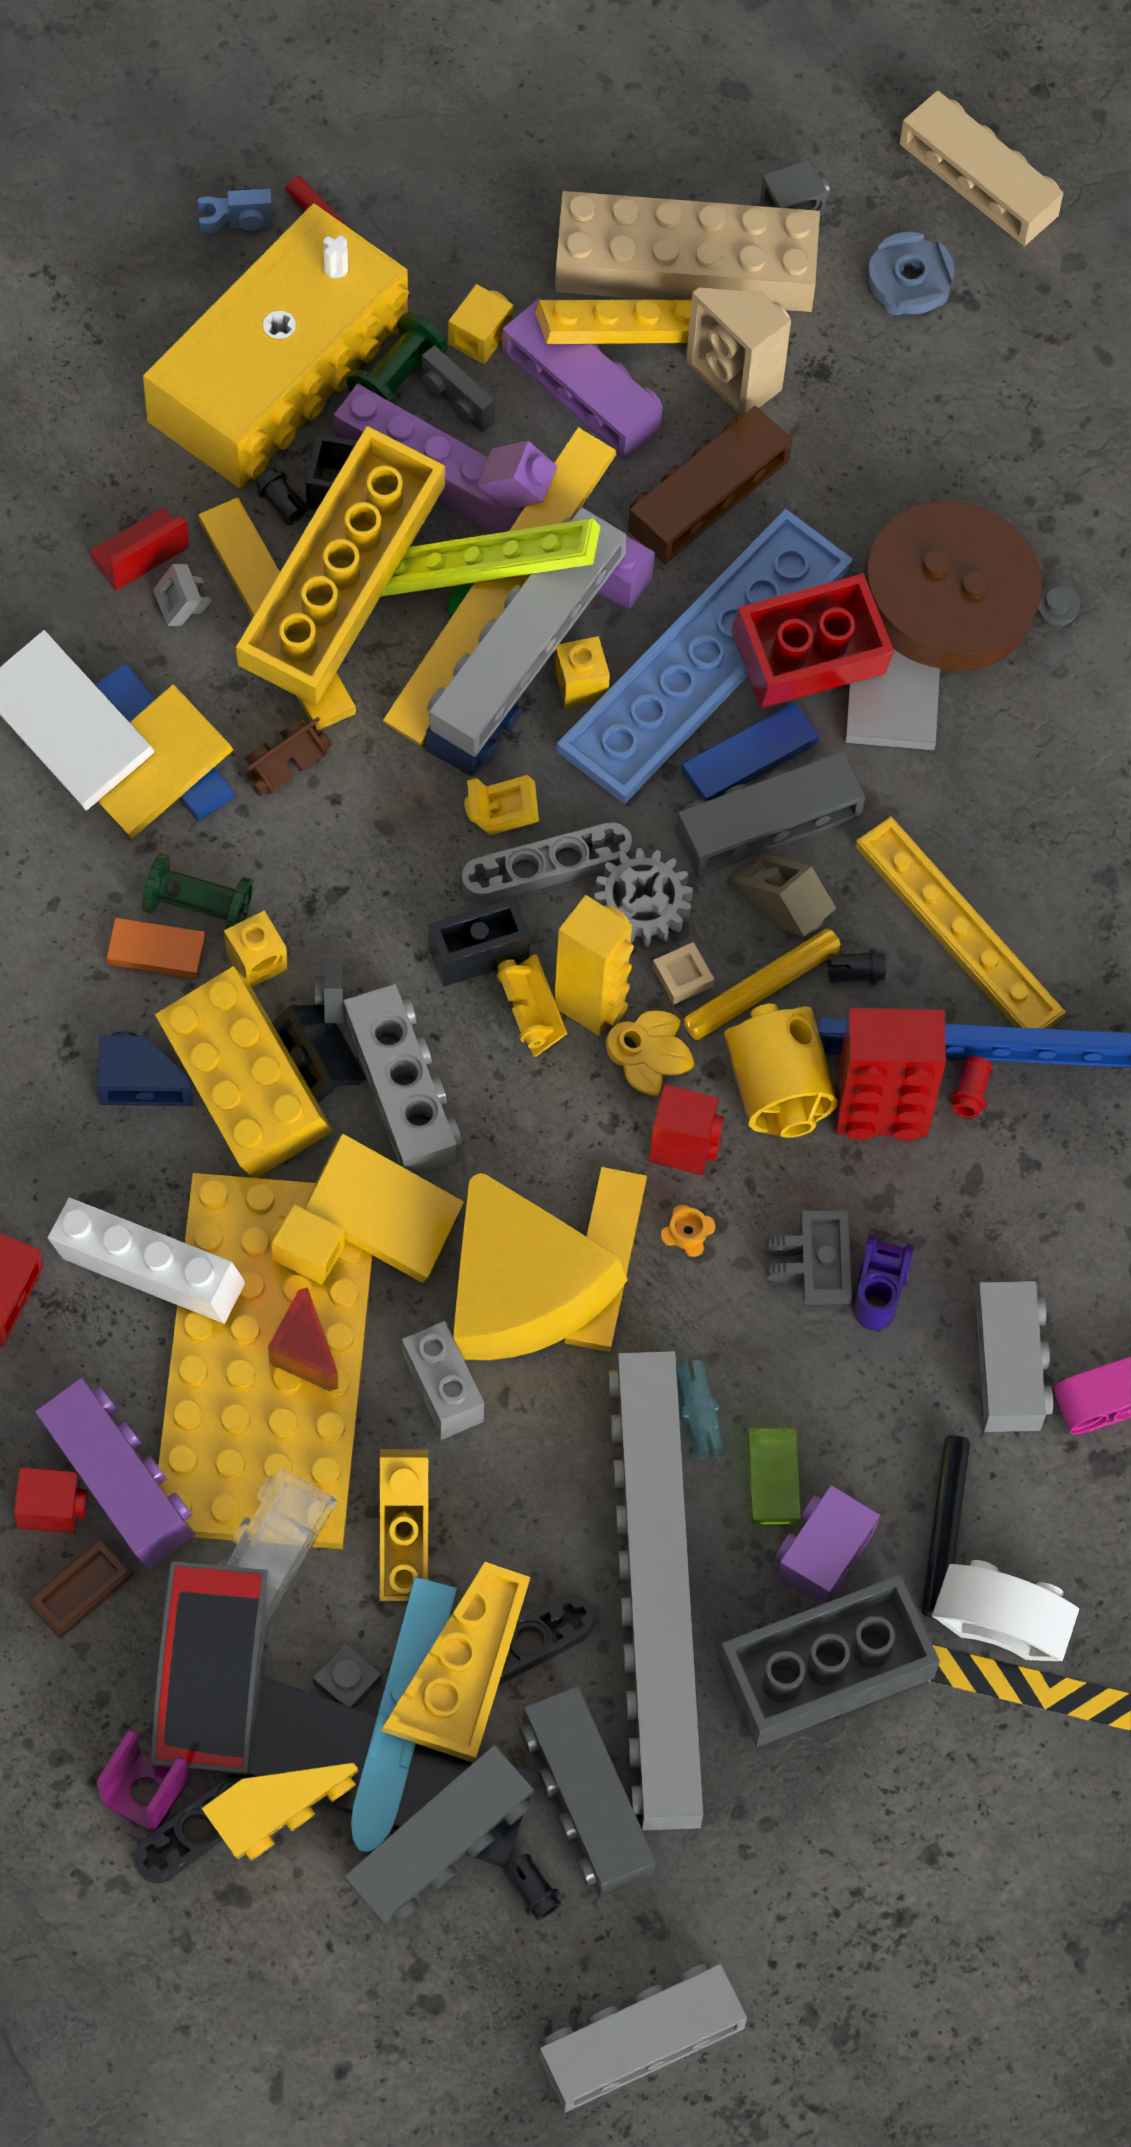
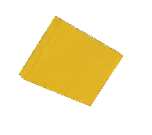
[97,684,233,839]
[303,1133,464,1283]

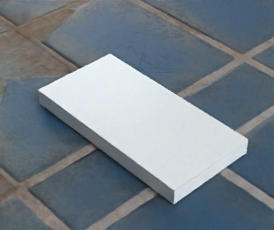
[0,630,155,811]

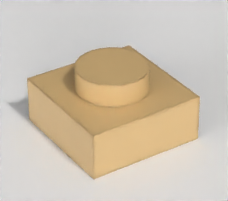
[652,942,715,1005]

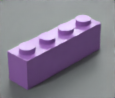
[502,298,663,459]
[35,1377,195,1569]

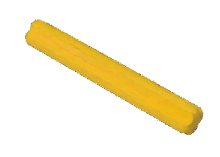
[684,929,841,1040]

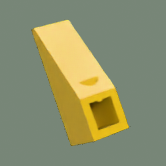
[380,1449,428,1601]
[201,1763,359,1861]

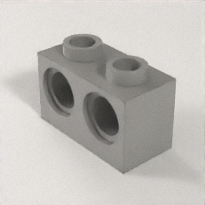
[402,1321,484,1440]

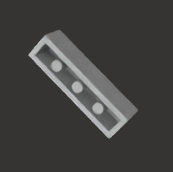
[539,1964,747,2113]

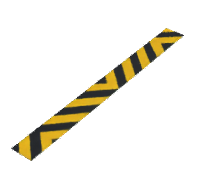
[929,1645,1131,1731]

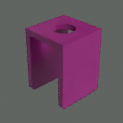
[97,1728,189,1833]

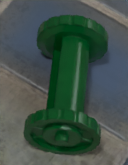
[346,312,448,406]
[142,853,254,929]

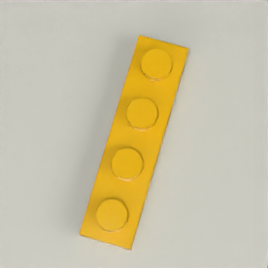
[535,300,692,344]

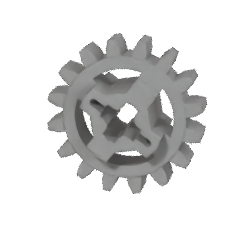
[594,848,693,947]

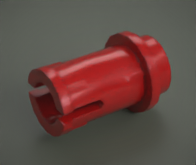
[950,1056,993,1118]

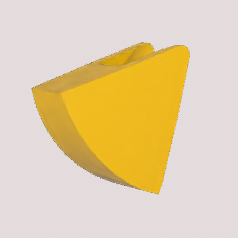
[453,1173,628,1360]

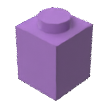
[477,441,557,510]

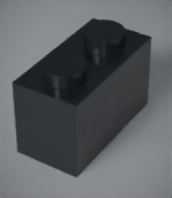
[428,897,531,987]

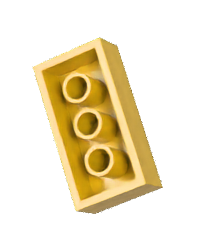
[155,966,334,1178]

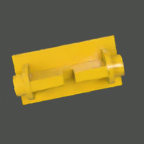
[496,954,567,1057]

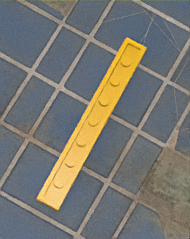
[383,427,616,747]

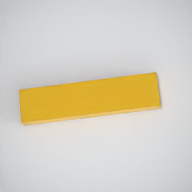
[564,1167,647,1353]

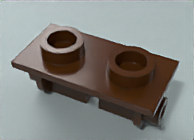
[238,717,332,796]

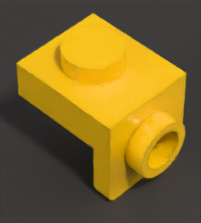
[464,775,539,836]

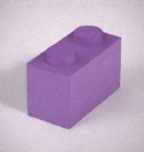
[776,1485,880,1604]

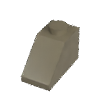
[730,852,836,936]

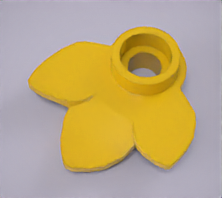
[606,1010,695,1097]

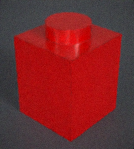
[14,1468,88,1533]

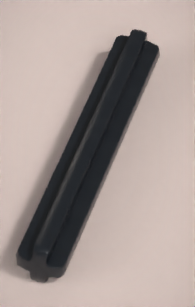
[921,1435,970,1618]

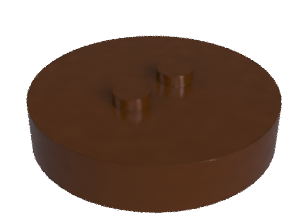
[863,501,1042,671]

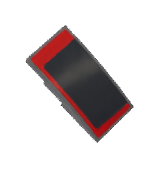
[150,1561,270,1776]

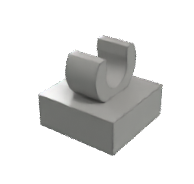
[153,564,212,626]

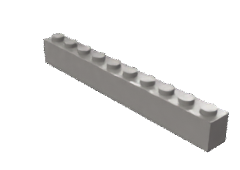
[608,1351,703,1831]

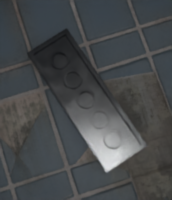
[243,1676,538,1868]

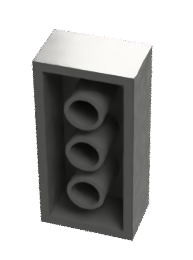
[718,1574,940,1748]

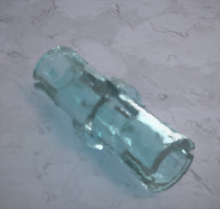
[676,1360,727,1460]

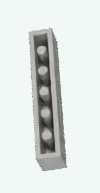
[427,507,626,757]

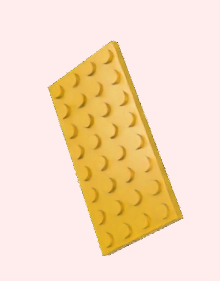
[158,1173,373,1550]

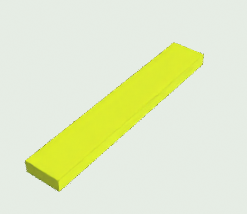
[381,518,600,597]

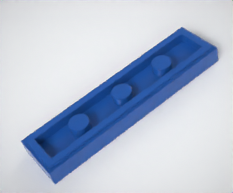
[95,664,234,822]

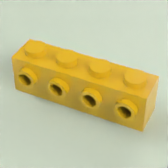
[554,895,634,1036]

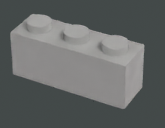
[975,1281,1053,1432]

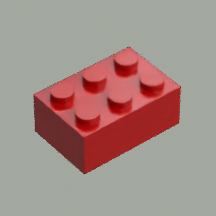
[731,573,894,708]

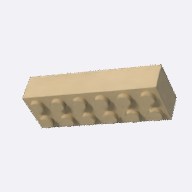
[555,191,820,312]

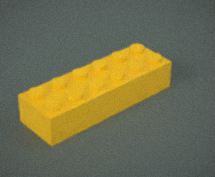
[236,426,445,706]

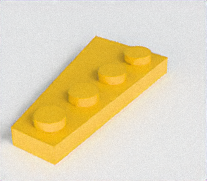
[380,1562,531,1763]

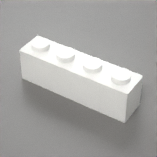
[48,1197,246,1324]

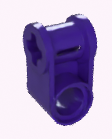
[854,1234,915,1330]

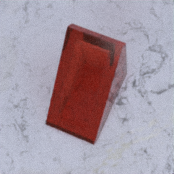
[268,1287,338,1391]

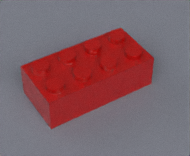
[835,1008,946,1141]

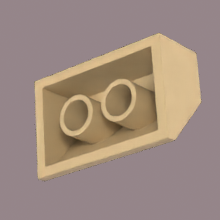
[686,288,791,415]

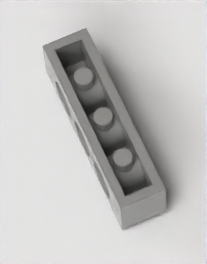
[343,984,462,1175]

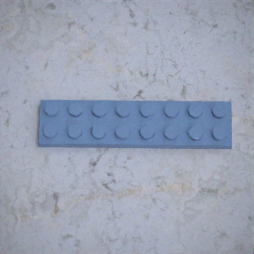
[556,508,854,805]

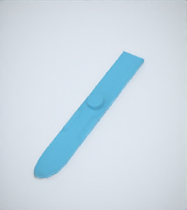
[351,1577,457,1854]

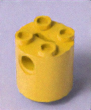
[724,1004,838,1138]

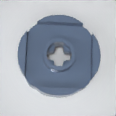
[867,232,955,315]

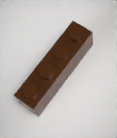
[628,405,792,565]

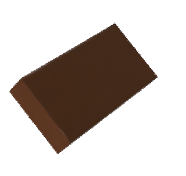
[27,1538,133,1639]

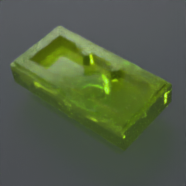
[748,1428,801,1524]

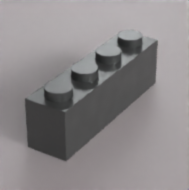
[676,751,866,877]
[519,1686,656,1897]
[344,1745,534,1925]

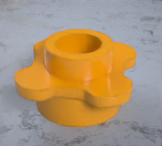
[661,1205,715,1257]

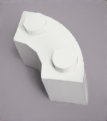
[932,1560,1079,1661]

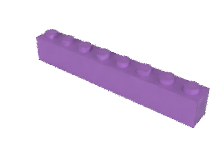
[333,383,655,610]

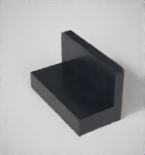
[272,1005,366,1104]

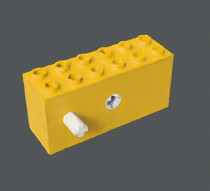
[143,203,409,489]

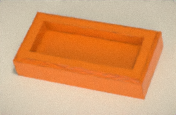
[106,918,206,979]

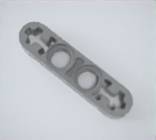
[462,822,632,904]

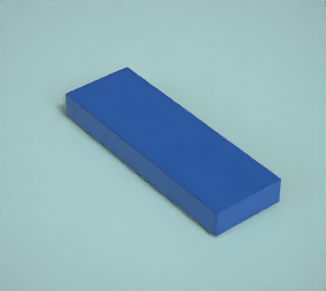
[682,703,820,802]

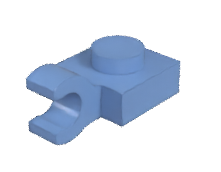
[198,189,273,233]

